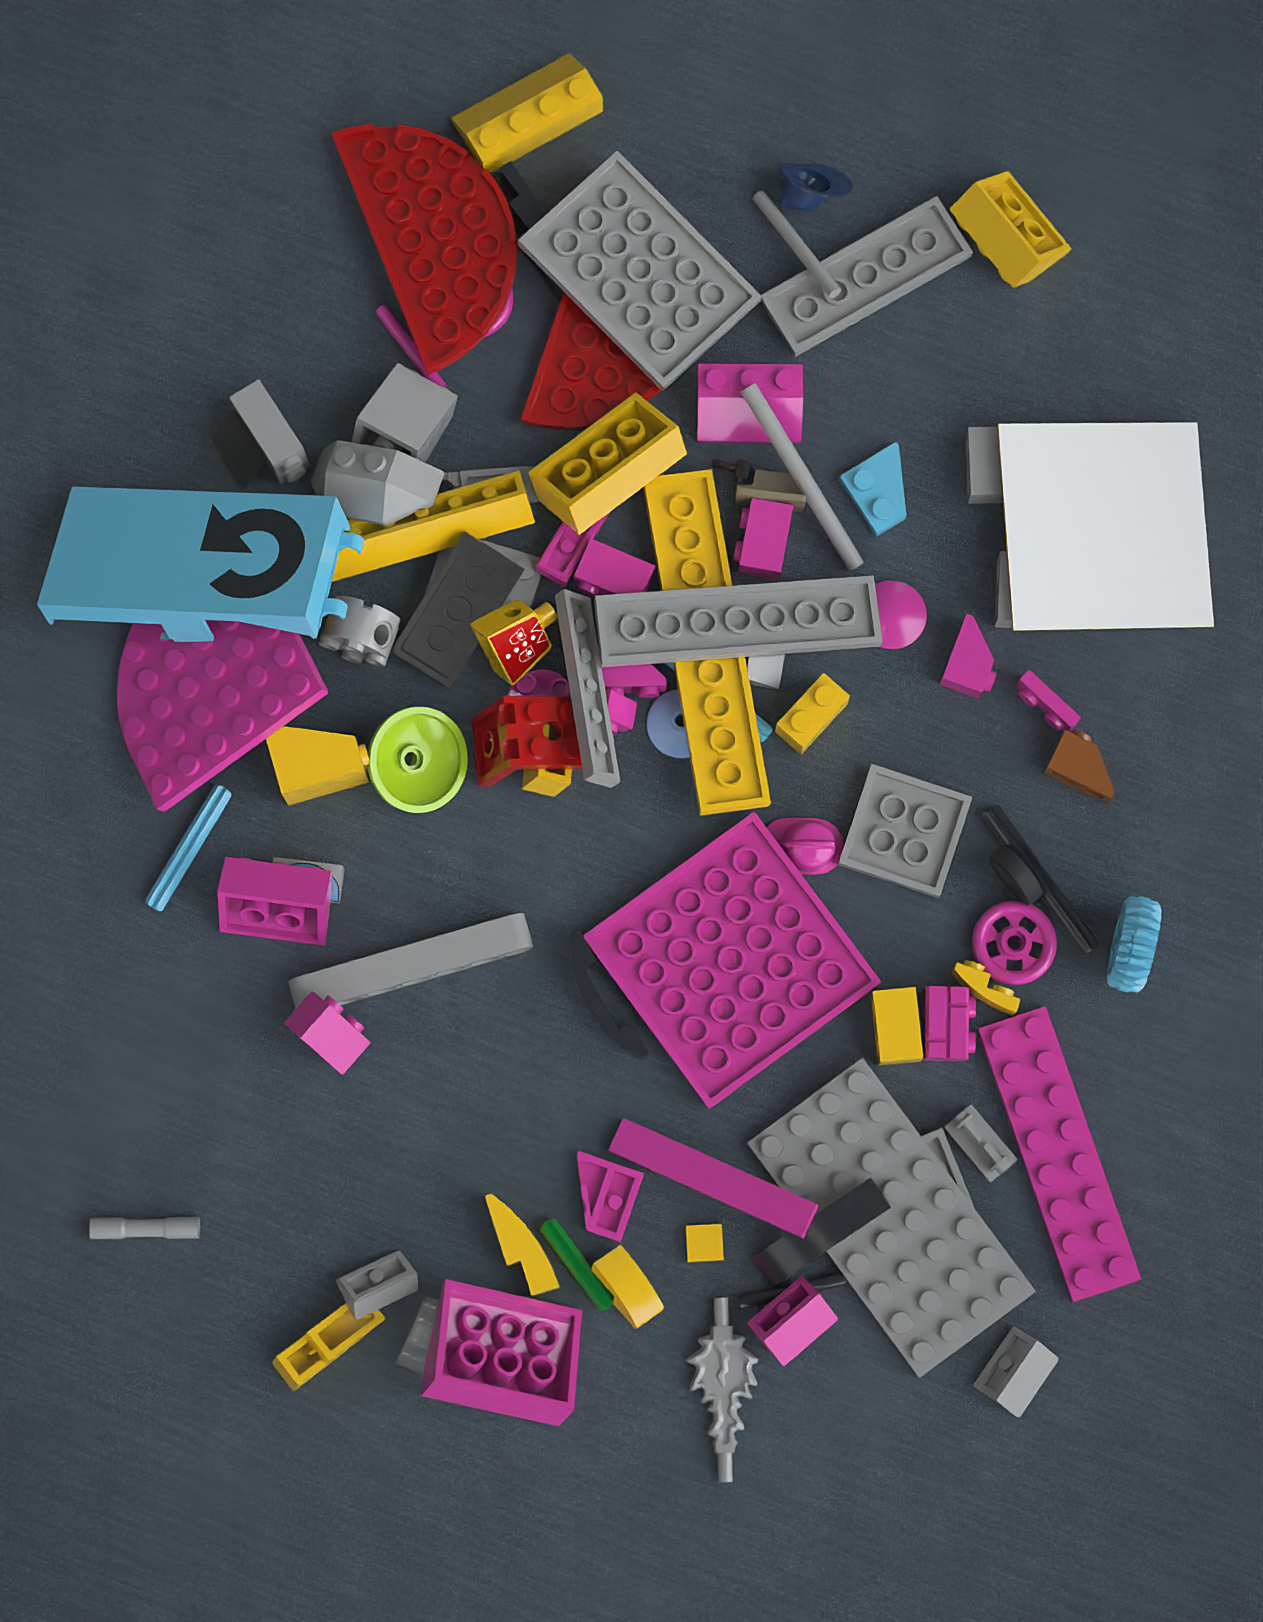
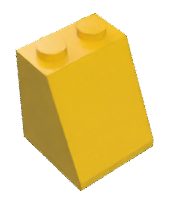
[266,726,370,806]

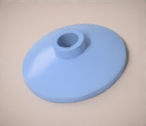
[647,689,690,759]

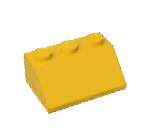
[949,171,1072,288]

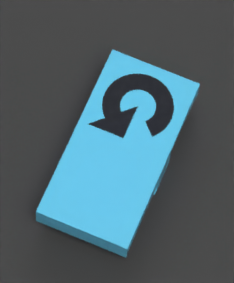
[37,487,364,642]

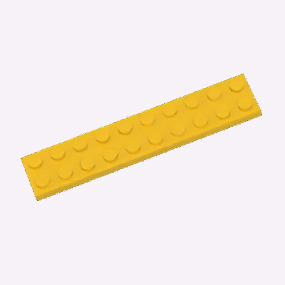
[643,469,771,816]

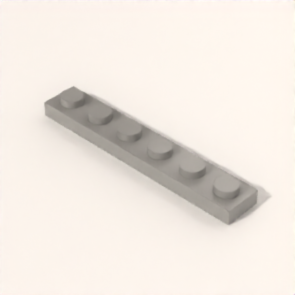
[555,589,620,788]

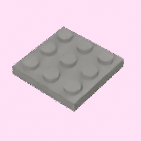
[838,764,972,898]

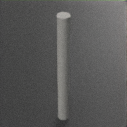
[753,191,841,298]

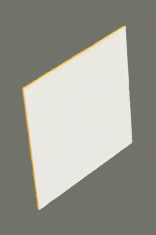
[997,423,1214,631]

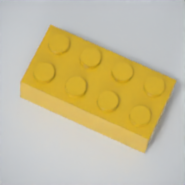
[528,393,687,535]

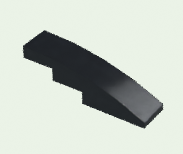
[500,161,564,301]

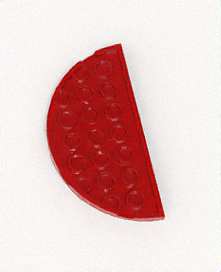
[331,124,517,375]
[521,292,661,430]

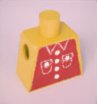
[470,599,558,686]

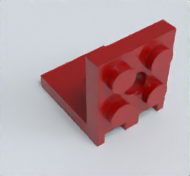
[471,696,582,787]

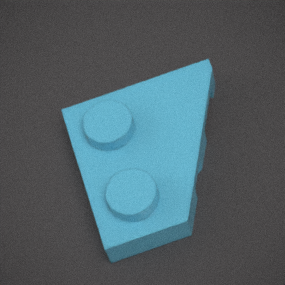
[839,442,906,537]

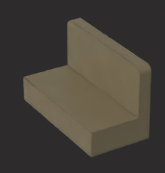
[735,470,806,513]

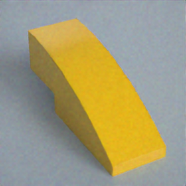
[485,1194,560,1296]
[272,1303,386,1392]

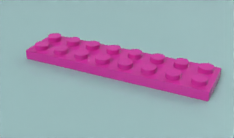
[977,1006,1141,1302]

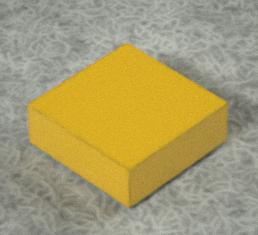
[686,1224,724,1262]

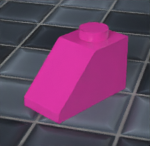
[940,613,997,700]

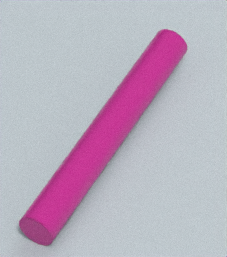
[375,304,447,387]

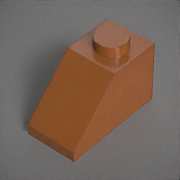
[1043,730,1114,804]

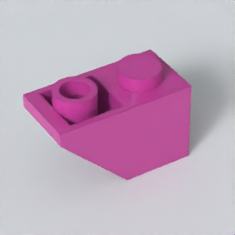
[598,645,666,698]

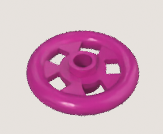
[972,901,1057,985]

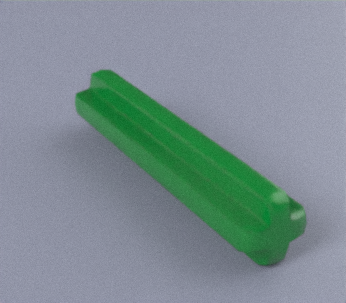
[539,1217,614,1312]

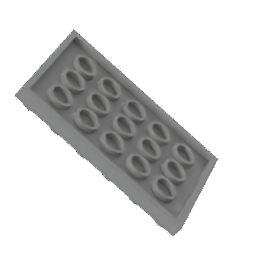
[517,151,762,391]

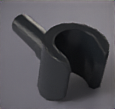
[712,459,756,485]

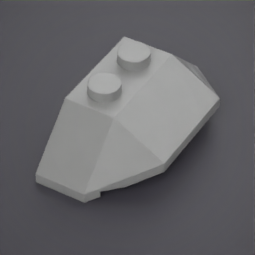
[311,440,444,526]

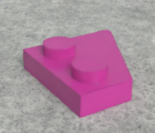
[577,1151,644,1243]

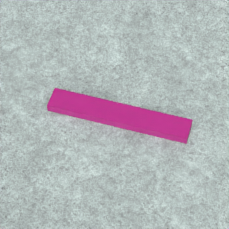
[608,1118,818,1239]

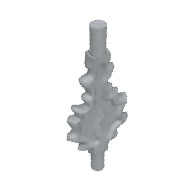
[687,1298,758,1482]

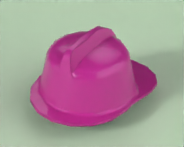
[766,818,844,875]

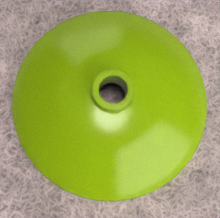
[368,706,468,813]

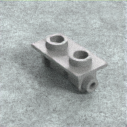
[944,1104,1018,1183]

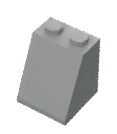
[352,363,458,463]

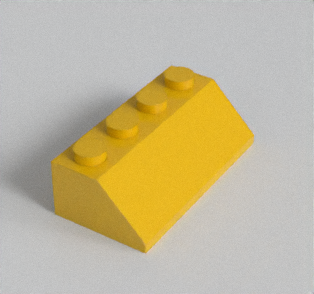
[451,53,603,173]

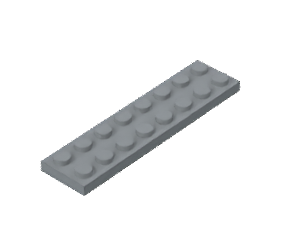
[594,575,882,668]

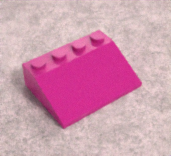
[421,1279,582,1426]

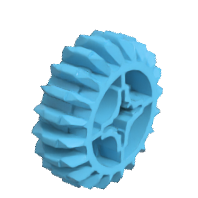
[1106,896,1162,993]

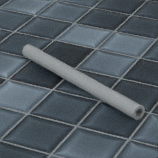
[741,383,864,571]

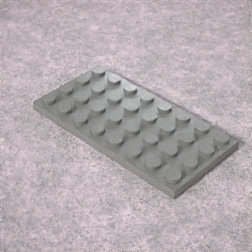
[748,1058,1036,1378]

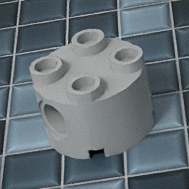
[318,596,400,667]

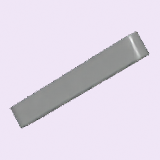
[288,913,534,1010]

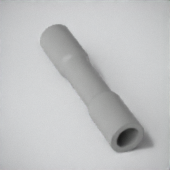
[89,1217,200,1239]

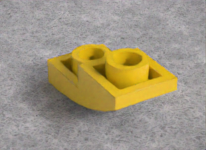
[952,960,1021,1016]
[592,1245,664,1329]

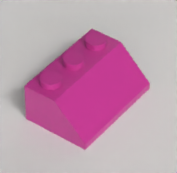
[697,364,803,443]
[217,857,332,946]

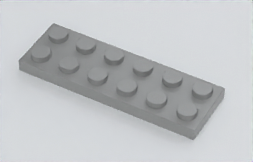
[760,196,973,357]

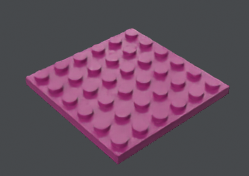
[583,812,882,1109]

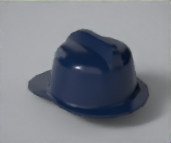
[779,163,853,212]

